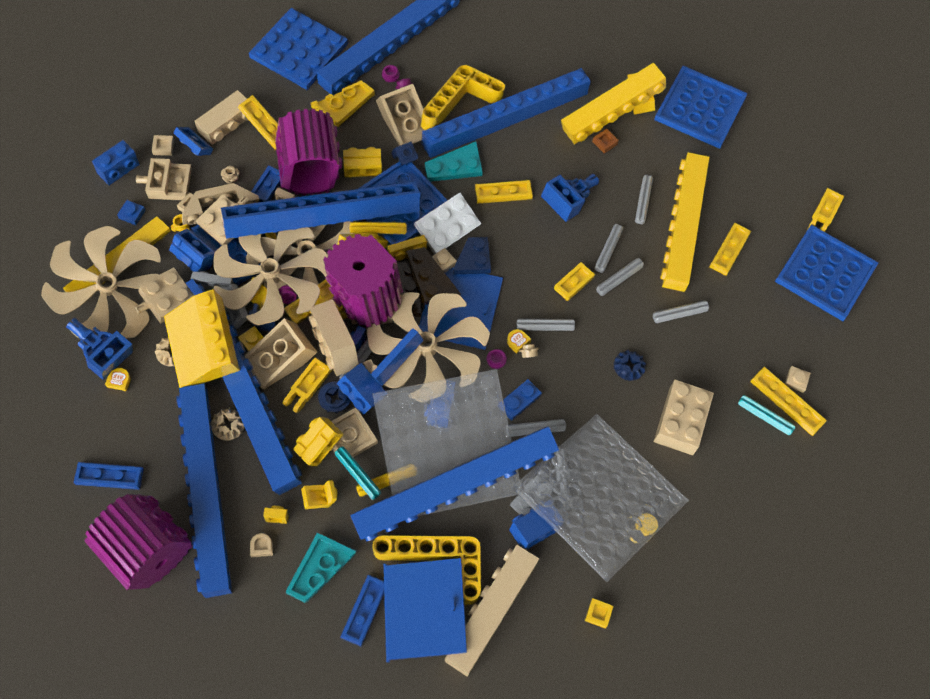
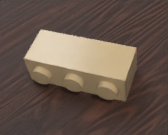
[195,90,248,145]

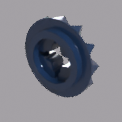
[614,350,646,381]
[318,381,351,413]

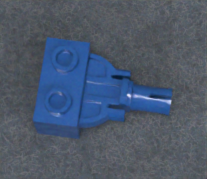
[541,174,599,222]
[66,318,133,380]

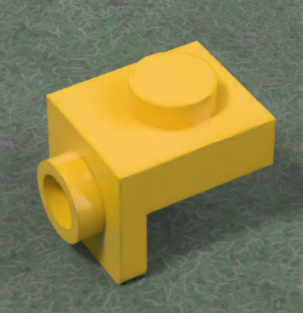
[301,480,337,509]

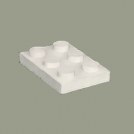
[414,193,481,255]

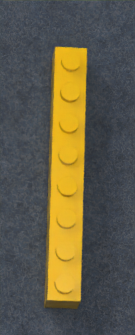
[660,152,709,292]

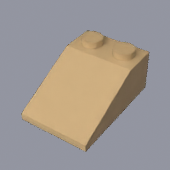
[376,84,425,146]
[245,318,317,389]

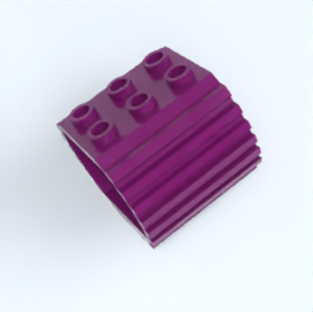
[275,109,342,195]
[323,234,403,328]
[84,494,192,590]

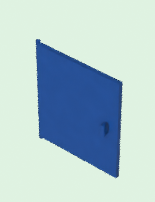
[419,267,503,350]
[384,558,467,663]

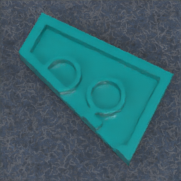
[425,142,482,182]
[286,533,357,603]

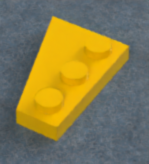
[311,81,375,127]

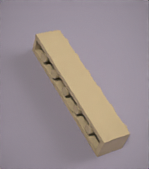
[445,545,539,677]

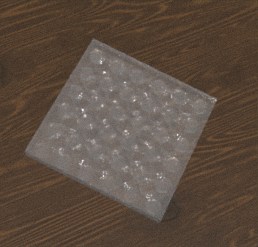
[372,369,523,516]
[513,414,689,582]

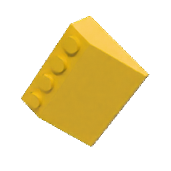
[164,289,240,388]

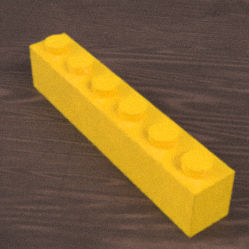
[561,63,666,145]

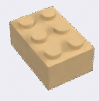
[309,299,359,376]
[653,380,714,455]

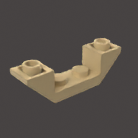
[182,183,259,225]

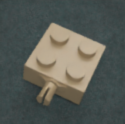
[136,158,192,200]
[195,194,250,246]
[135,267,194,324]

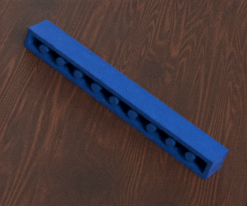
[317,0,460,95]
[422,68,591,158]
[221,182,420,239]
[223,309,302,495]
[176,384,232,598]
[350,426,559,542]

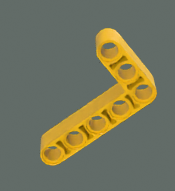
[421,65,505,130]
[372,536,481,605]

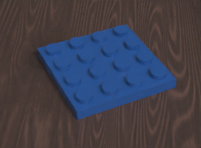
[249,8,348,90]
[654,66,748,149]
[358,161,448,245]
[775,224,878,321]

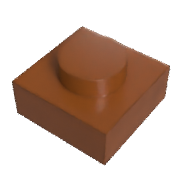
[592,129,619,154]

